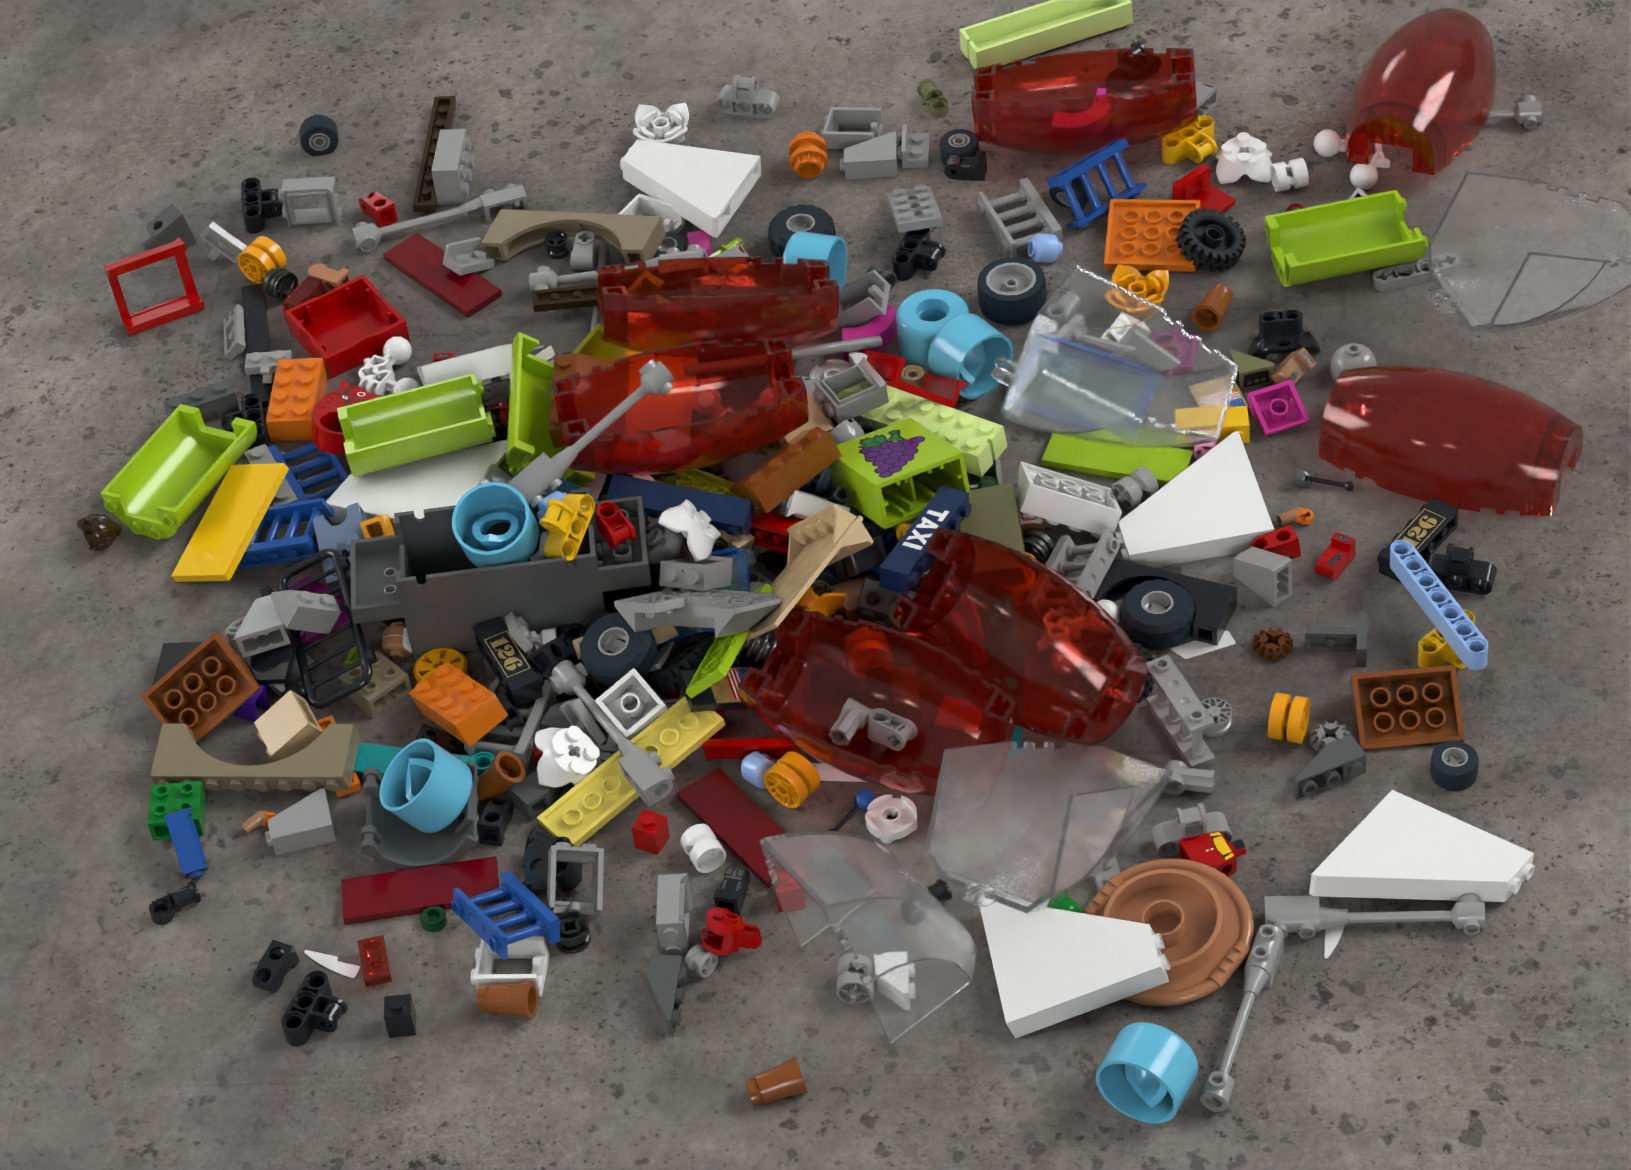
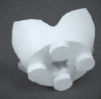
[633,103,689,145]
[1215,132,1272,184]
[658,499,721,562]
[535,726,600,788]

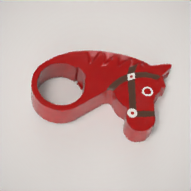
[311,380,383,455]

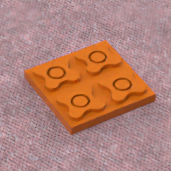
[1104,199,1201,272]

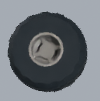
[768,204,836,260]
[1120,579,1196,650]
[580,612,658,687]

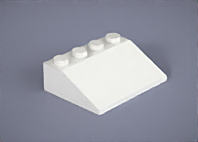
[417,344,512,386]
[1017,462,1122,538]

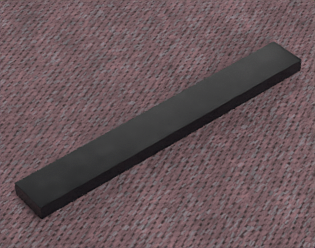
[241,283,274,407]

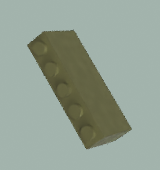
[957,482,1030,592]

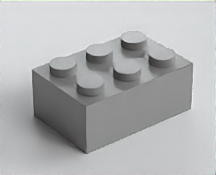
[431,129,475,205]

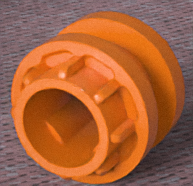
[789,131,828,178]

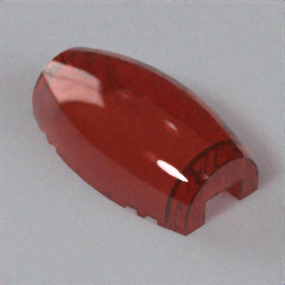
[1345,8,1497,175]
[971,48,1198,154]
[596,257,839,360]
[551,338,809,476]
[1319,365,1583,516]
[888,527,1148,746]
[738,609,1017,799]

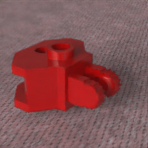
[700,907,762,956]

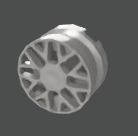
[1201,698,1232,737]

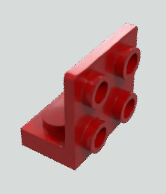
[1172,163,1236,214]

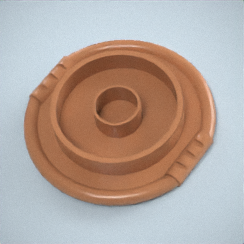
[1083,859,1254,1006]

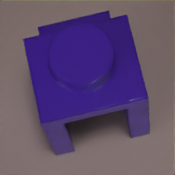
[234,684,270,722]

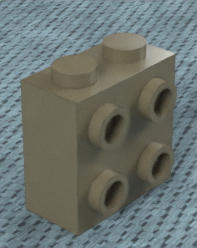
[339,650,412,718]

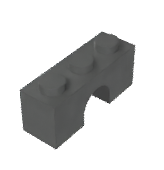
[163,379,240,420]

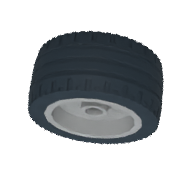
[977,257,1047,325]

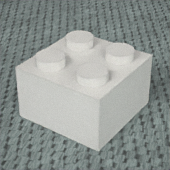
[595,668,668,740]

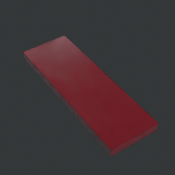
[383,233,502,318]
[677,768,806,888]
[341,856,501,925]

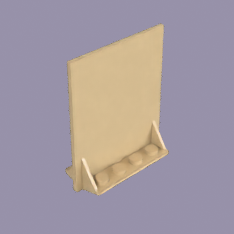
[745,504,874,642]

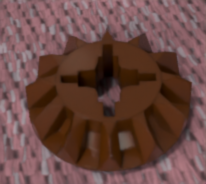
[1253,627,1293,660]

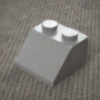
[270,590,341,634]

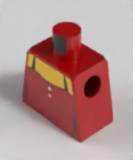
[1179,831,1246,877]

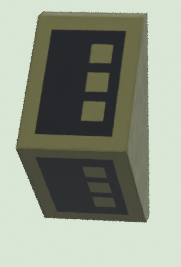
[1230,350,1274,391]

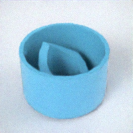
[780,231,847,308]
[896,289,969,371]
[928,313,1013,399]
[452,482,539,568]
[379,738,473,833]
[1096,1022,1198,1124]

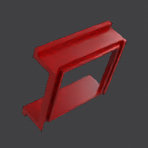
[104,237,205,336]
[864,350,968,408]
[702,682,806,761]

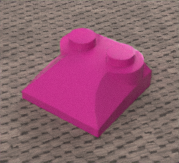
[1247,379,1310,436]

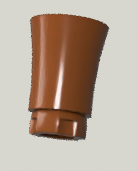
[1191,283,1233,332]
[477,751,525,802]
[477,981,538,1019]
[745,1056,808,1106]

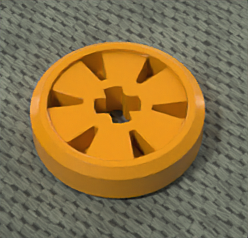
[413,648,469,684]

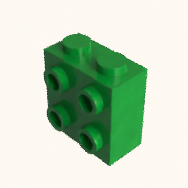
[147,781,207,841]

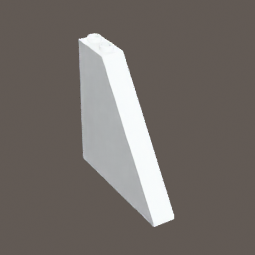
[620,139,761,238]
[1115,431,1274,568]
[326,440,510,535]
[1309,790,1535,902]
[978,897,1170,1039]

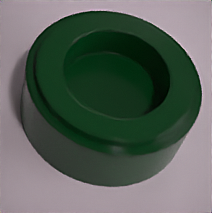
[420,906,447,932]

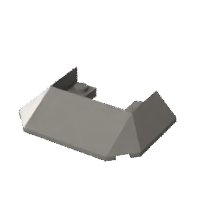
[614,589,781,638]

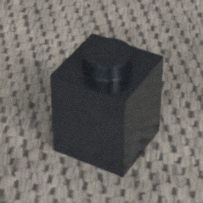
[384,994,416,1038]

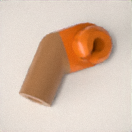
[1276,507,1314,526]
[241,810,277,834]

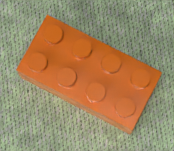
[266,358,328,442]
[409,662,508,747]

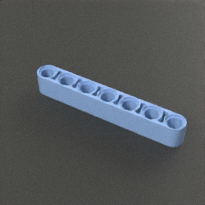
[1390,540,1488,671]

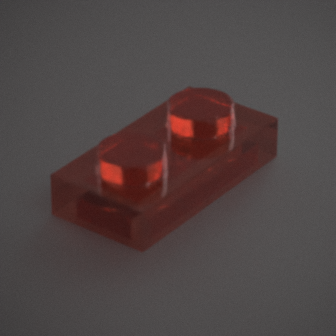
[357,935,392,987]

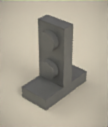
[1305,613,1367,667]

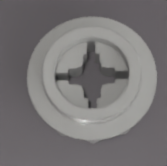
[1309,720,1351,752]

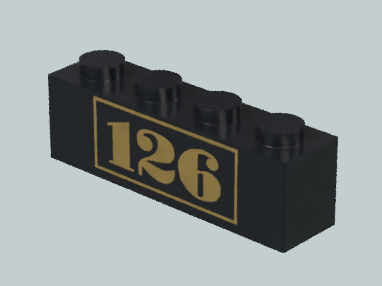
[1377,497,1459,583]
[473,617,544,708]

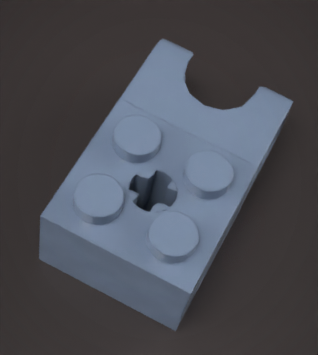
[313,502,367,596]

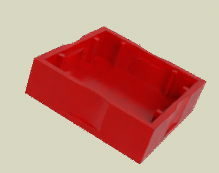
[285,275,410,379]

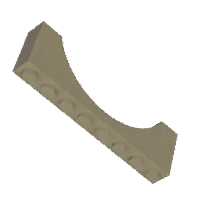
[481,209,666,266]
[150,724,361,792]

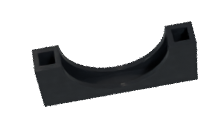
[1079,558,1237,646]

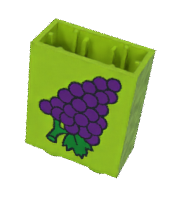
[828,418,971,529]

